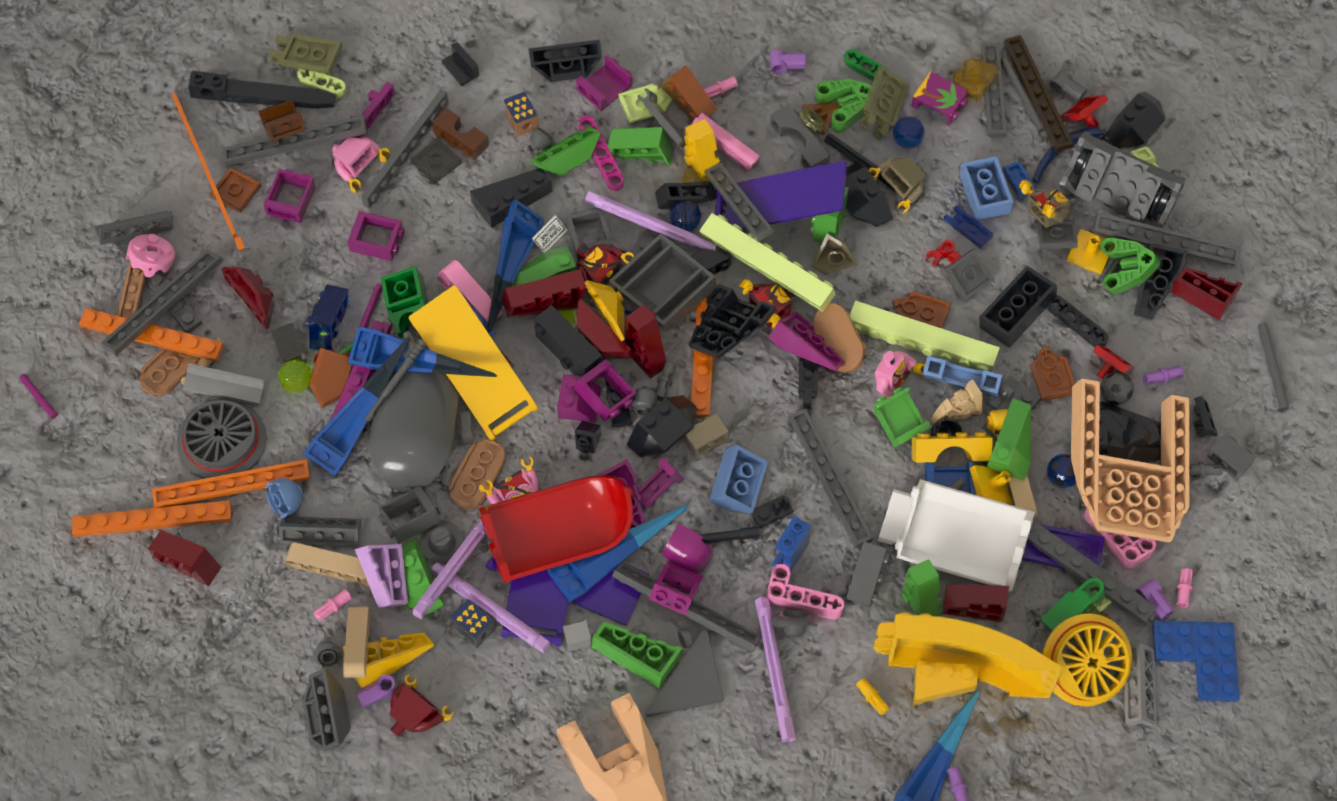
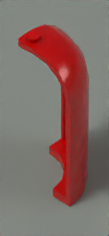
[478,475,634,583]

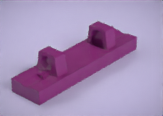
[349,81,395,138]

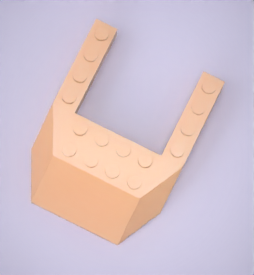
[1071,379,1189,543]

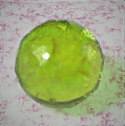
[278,360,312,394]

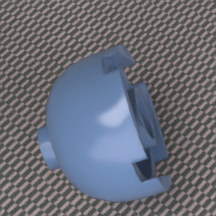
[266,478,303,518]

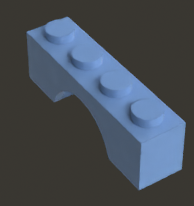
[923,356,1003,397]

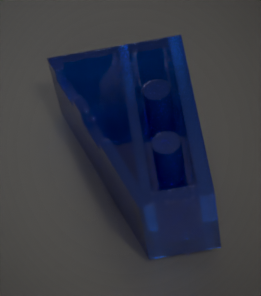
[306,284,349,351]

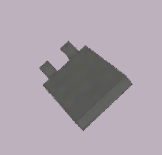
[637,88,686,148]

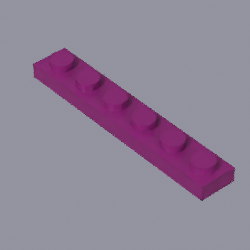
[330,320,392,421]

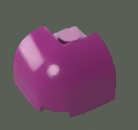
[663,523,713,574]

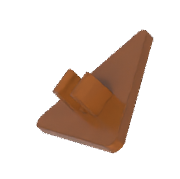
[802,103,840,135]

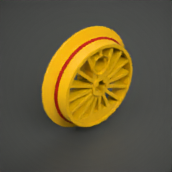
[1042,613,1132,706]

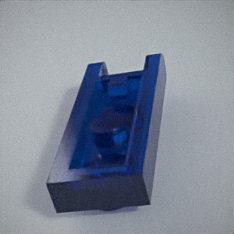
[943,205,994,249]

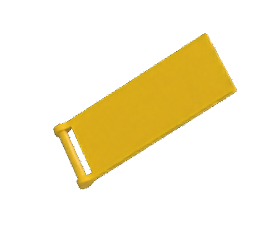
[409,285,539,440]

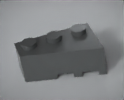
[846,541,890,607]

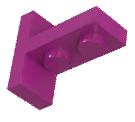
[638,458,685,508]

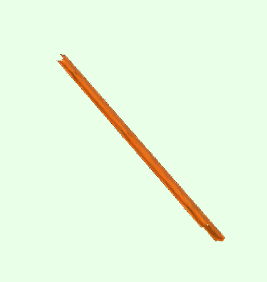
[171,93,245,252]

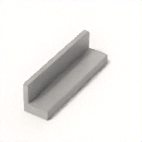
[183,363,265,407]

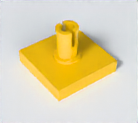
[1067,229,1114,275]
[970,465,1012,505]

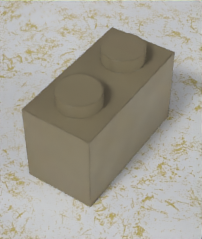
[683,414,729,458]

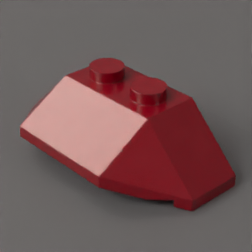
[221,266,274,330]
[576,299,633,359]

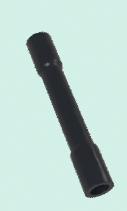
[699,526,760,544]

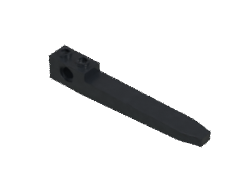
[188,71,335,109]

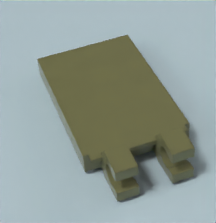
[268,34,343,74]
[860,66,909,139]

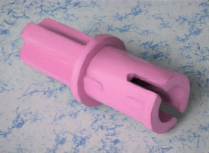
[704,76,738,98]
[1176,568,1193,608]
[314,589,352,621]

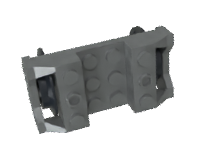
[1060,131,1186,228]

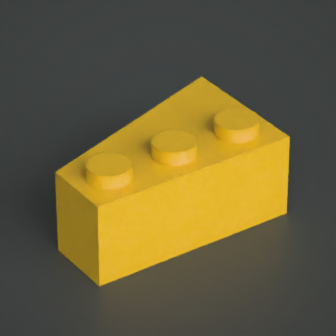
[684,119,720,182]
[913,660,978,706]

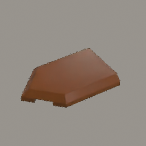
[892,291,951,329]
[1030,346,1076,401]
[309,348,354,408]

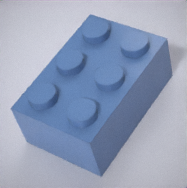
[959,156,1013,221]

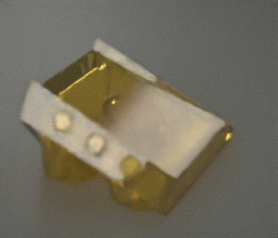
[953,57,1000,102]

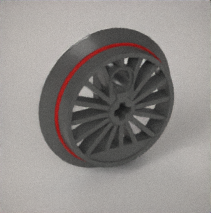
[177,399,266,479]

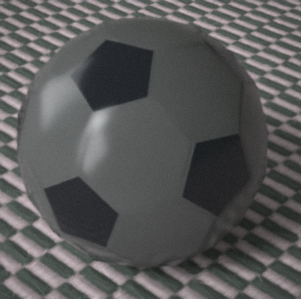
[1100,371,1134,405]

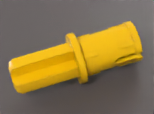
[855,678,889,715]

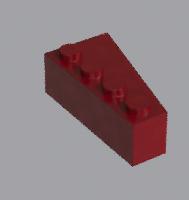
[501,269,587,318]
[626,304,667,379]

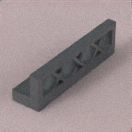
[95,211,173,245]
[279,516,361,547]

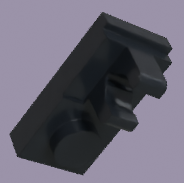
[1193,396,1218,437]
[751,495,794,529]

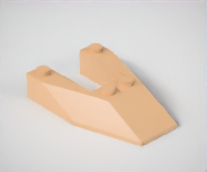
[557,693,667,801]

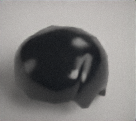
[931,418,963,436]

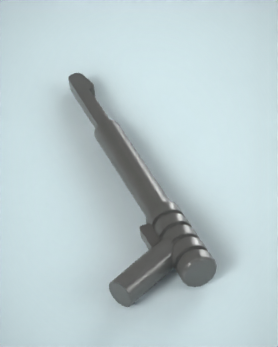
[365,331,427,422]

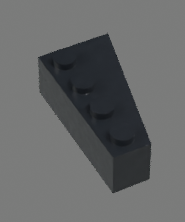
[470,168,552,228]

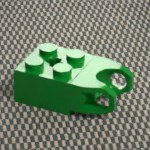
[381,266,428,338]
[1041,577,1105,633]

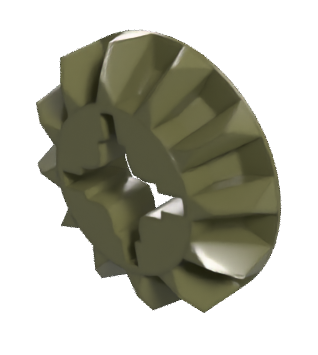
[799,109,825,132]

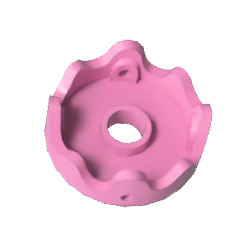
[125,234,175,277]

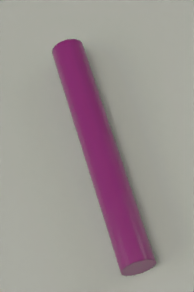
[359,283,382,328]
[19,374,58,419]

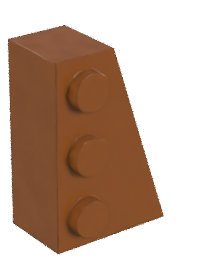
[659,66,718,122]

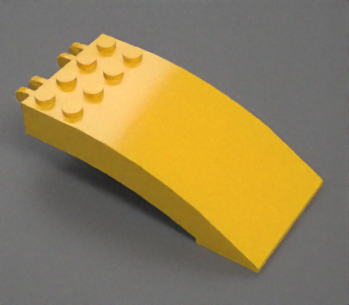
[873,612,1062,698]

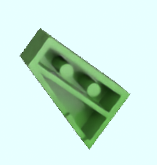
[608,127,674,166]
[902,559,943,617]

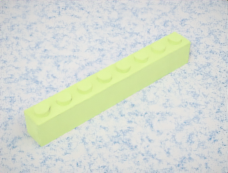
[699,213,836,312]
[850,301,1000,372]

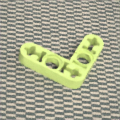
[298,69,346,98]

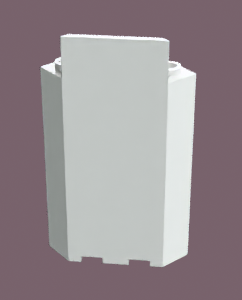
[878,479,1035,591]

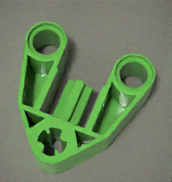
[815,79,871,133]
[1101,238,1160,294]

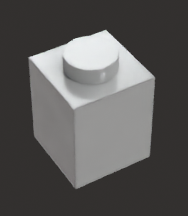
[563,621,594,652]

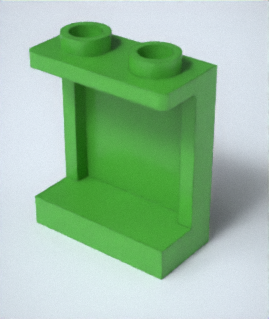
[872,386,931,447]

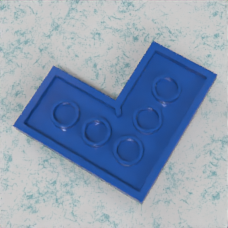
[1152,621,1240,701]

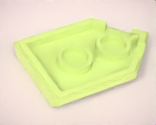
[618,84,672,124]

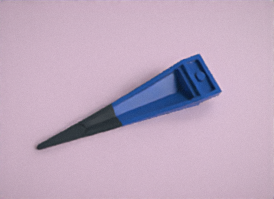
[487,200,544,333]
[348,327,497,377]
[303,337,410,476]

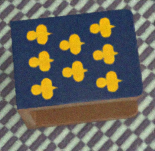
[504,92,538,137]

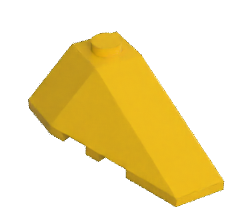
[584,280,625,341]
[343,632,434,688]

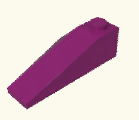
[768,311,845,371]
[596,459,646,530]

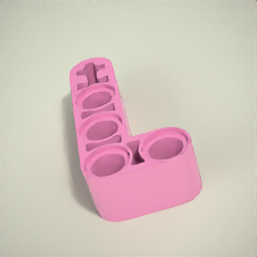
[437,260,502,323]
[1084,508,1156,569]
[767,564,844,620]

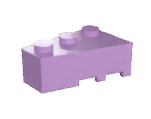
[355,544,408,608]

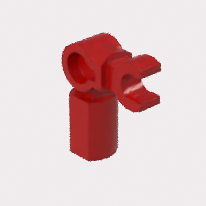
[926,240,962,266]

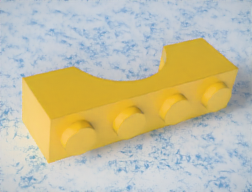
[912,432,992,463]

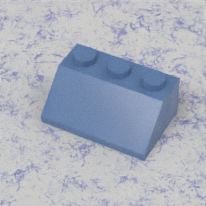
[709,445,768,514]

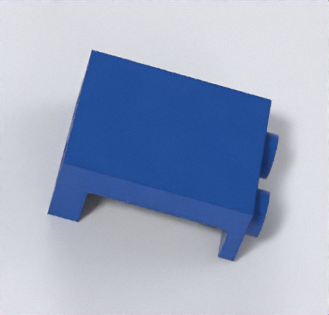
[924,462,976,495]
[772,516,811,573]

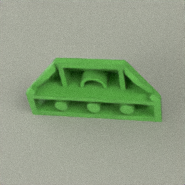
[530,127,600,175]
[401,537,445,615]

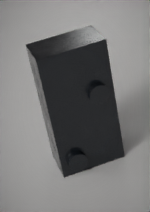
[979,266,1057,348]
[534,305,602,376]

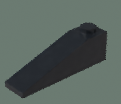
[1134,243,1188,319]

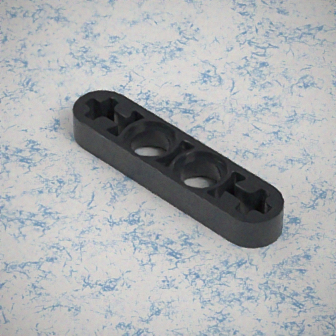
[1047,295,1109,347]

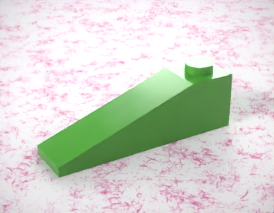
[512,245,576,286]
[987,398,1031,481]

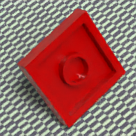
[1060,94,1108,127]
[1093,345,1135,379]

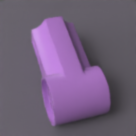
[769,50,806,74]
[1136,579,1175,620]
[356,675,398,708]

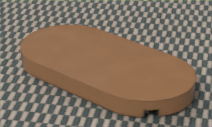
[814,303,866,373]
[139,334,201,396]
[449,439,505,509]

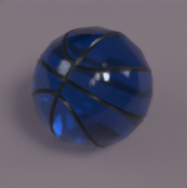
[669,200,702,232]

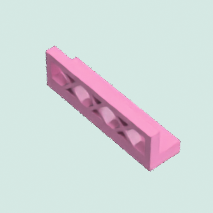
[692,113,760,172]

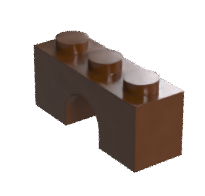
[432,108,489,160]

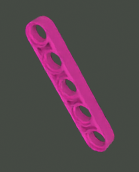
[579,116,624,191]

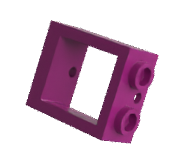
[264,169,316,223]
[348,211,405,261]
[574,359,636,422]
[649,561,703,615]

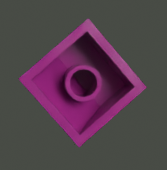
[557,374,601,423]

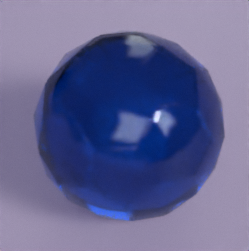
[892,116,925,149]

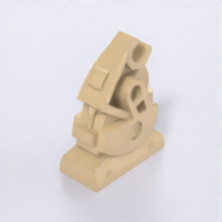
[931,379,982,424]

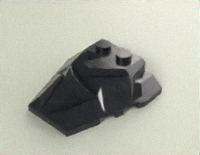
[688,284,777,359]
[1099,401,1161,463]

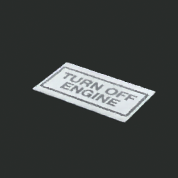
[532,215,567,253]

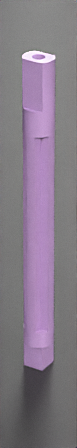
[585,191,717,250]
[413,519,487,619]
[431,562,550,654]
[755,597,796,742]

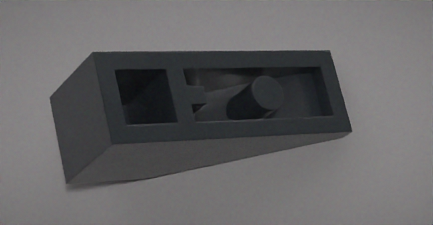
[655,182,717,209]

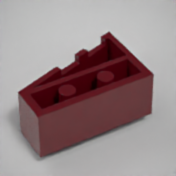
[1171,267,1243,320]
[148,530,222,587]
[942,584,1009,623]

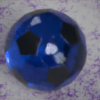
[1046,454,1077,488]

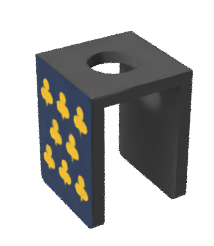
[451,599,495,648]

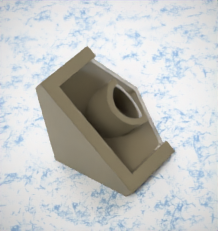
[811,233,858,275]

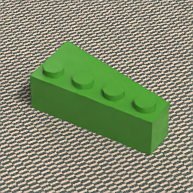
[592,622,683,688]

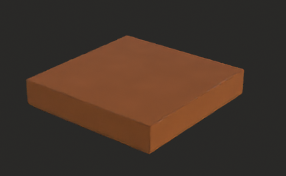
[210,167,261,213]

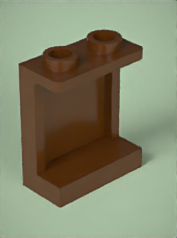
[258,100,306,142]

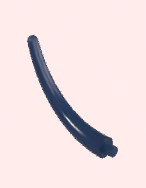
[1033,126,1106,183]

